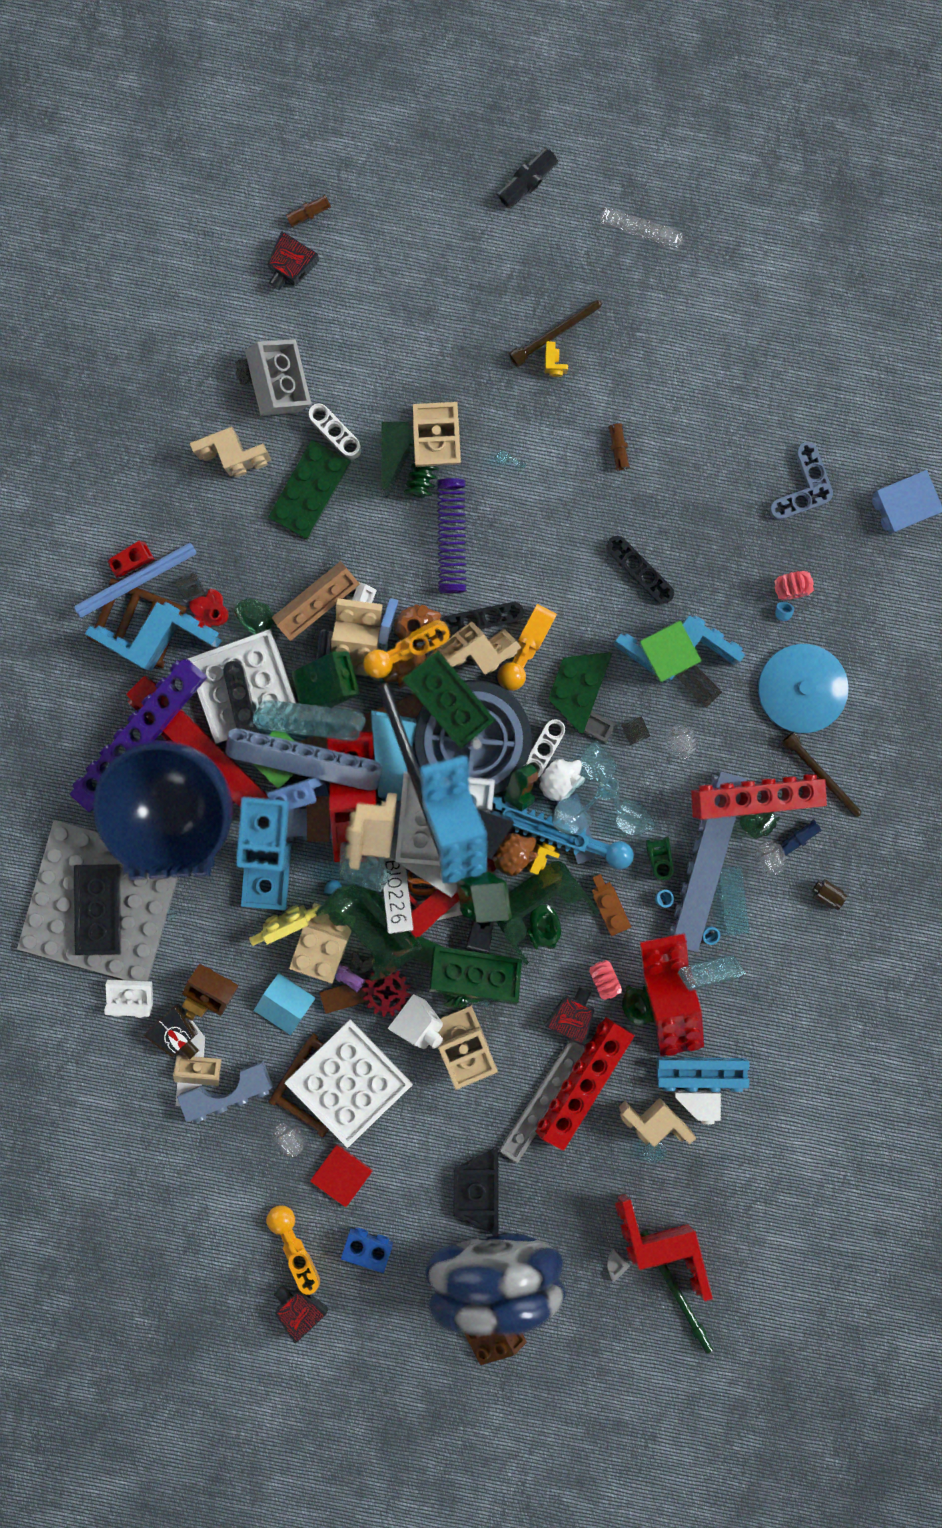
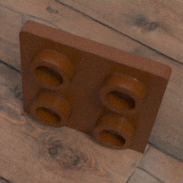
[463,1331,527,1365]

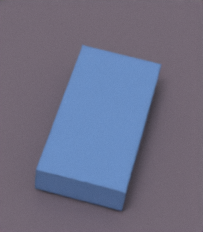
[378,598,399,644]

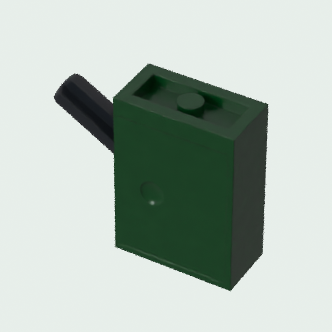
[292,629,360,715]

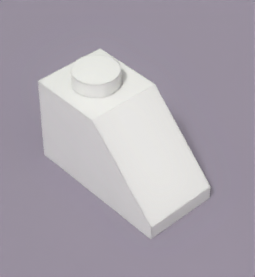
[673,1090,721,1124]

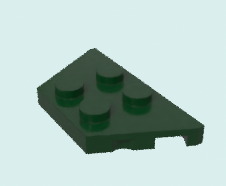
[548,652,612,735]

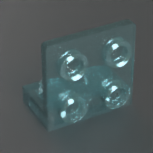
[339,842,391,892]

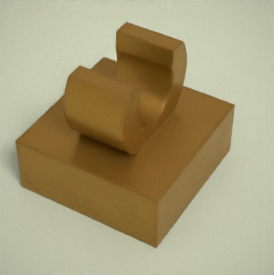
[182,997,207,1021]

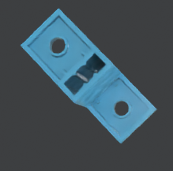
[85,602,222,671]
[612,615,746,683]
[421,756,487,884]
[236,797,292,910]

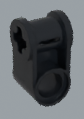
[466,921,494,954]

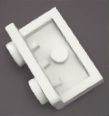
[104,980,153,1018]

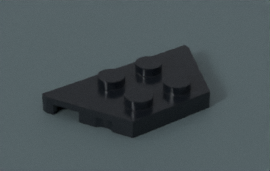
[454,1147,499,1236]

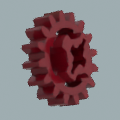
[362,968,411,1017]

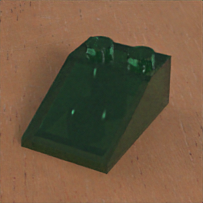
[381,422,414,497]

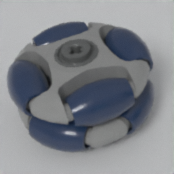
[425,1233,566,1335]

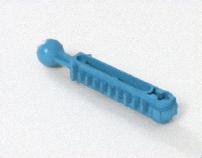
[492,795,634,870]

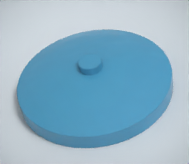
[758,644,848,733]

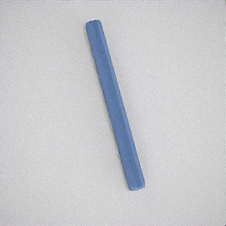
[74,543,196,617]

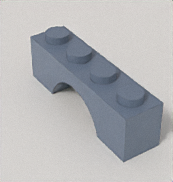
[177,1061,273,1123]

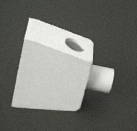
[388,994,443,1049]

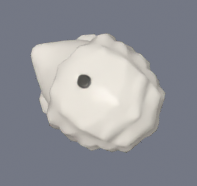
[539,759,585,802]

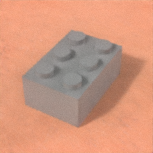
[245,339,312,416]

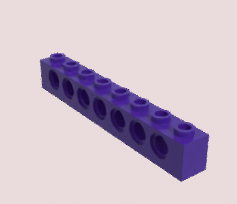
[69,659,208,812]

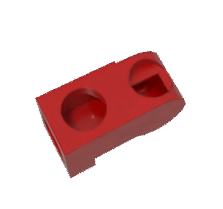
[107,541,155,578]

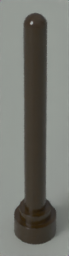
[508,300,602,368]
[781,731,861,817]

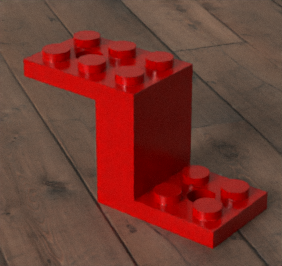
[327,732,379,862]
[640,933,704,1056]
[615,1194,713,1301]

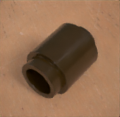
[812,879,847,910]

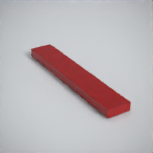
[410,837,506,938]

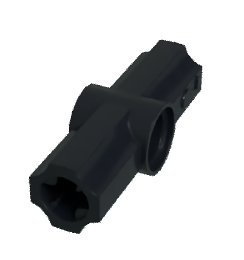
[497,147,558,209]

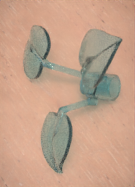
[553,741,656,836]

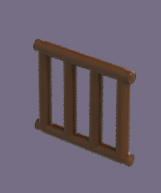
[87,578,187,669]
[268,1033,329,1138]

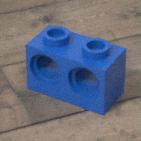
[341,1227,393,1273]

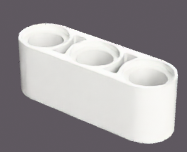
[309,404,361,460]
[527,720,565,777]

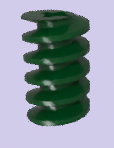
[404,455,440,499]

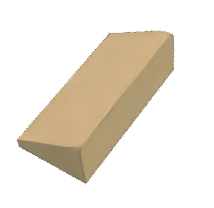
[173,1055,221,1086]

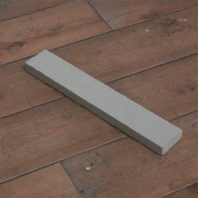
[499,1039,585,1163]

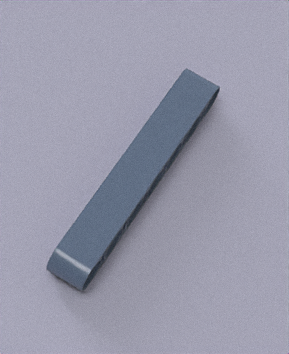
[226,729,382,790]

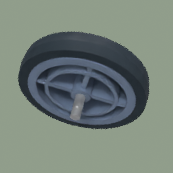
[413,680,532,795]

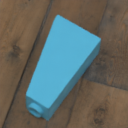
[370,710,417,802]

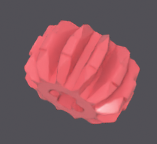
[774,571,814,601]
[589,960,622,1000]

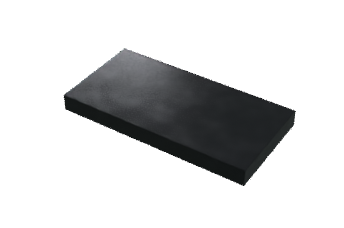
[74,864,121,955]

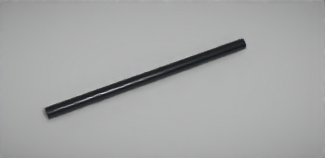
[377,683,440,859]

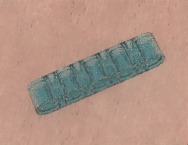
[253,700,366,741]

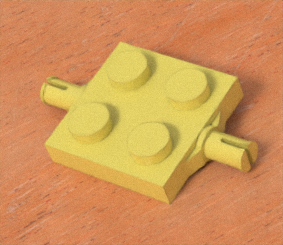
[249,905,323,946]

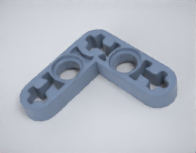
[769,442,833,520]

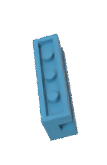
[657,1057,749,1092]

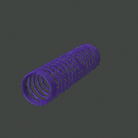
[437,478,467,593]

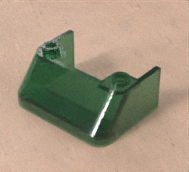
[496,861,600,966]
[315,883,422,981]

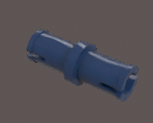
[777,819,822,857]

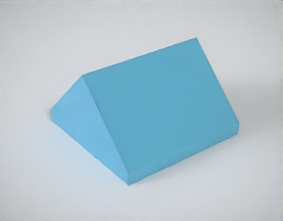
[253,973,316,1035]

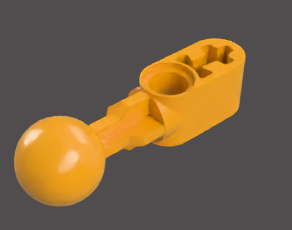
[497,604,557,691]
[364,620,450,679]
[266,1205,320,1295]

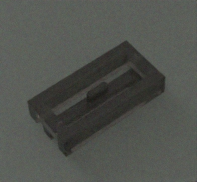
[674,665,722,708]

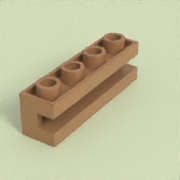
[272,561,360,641]

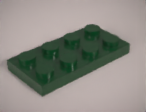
[268,439,351,540]
[402,649,495,749]
[429,946,522,1005]

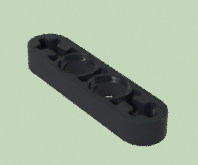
[607,535,674,604]
[439,602,524,636]
[223,661,260,733]

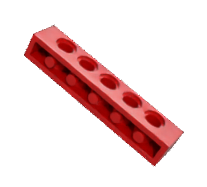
[691,774,827,819]
[535,1017,635,1151]

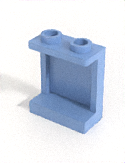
[872,470,942,535]
[267,778,330,811]

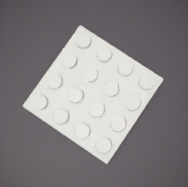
[188,629,300,744]
[395,771,495,866]
[285,1019,413,1148]

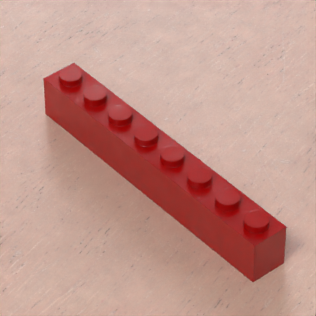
[126,675,269,813]

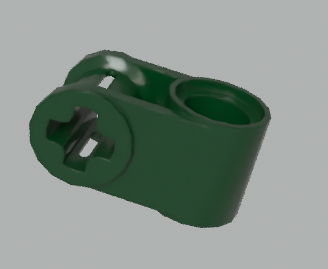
[646,836,673,880]

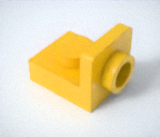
[544,341,568,377]
[526,842,560,875]

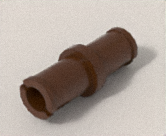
[285,194,332,228]
[608,423,630,471]

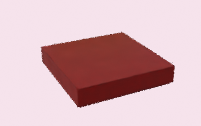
[310,1144,373,1207]

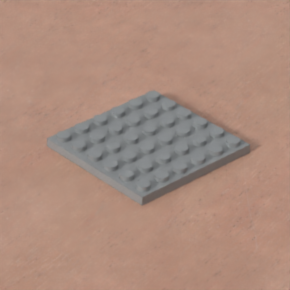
[17,820,178,981]

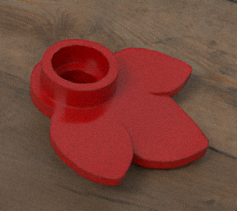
[189,588,228,628]

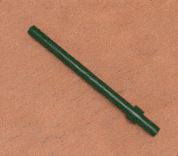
[640,1230,714,1354]

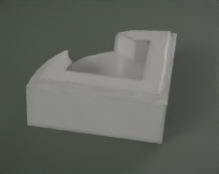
[607,1248,630,1282]

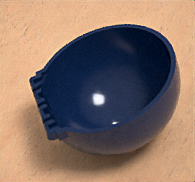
[93,741,233,880]

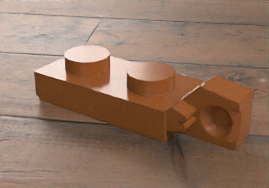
[592,874,632,936]

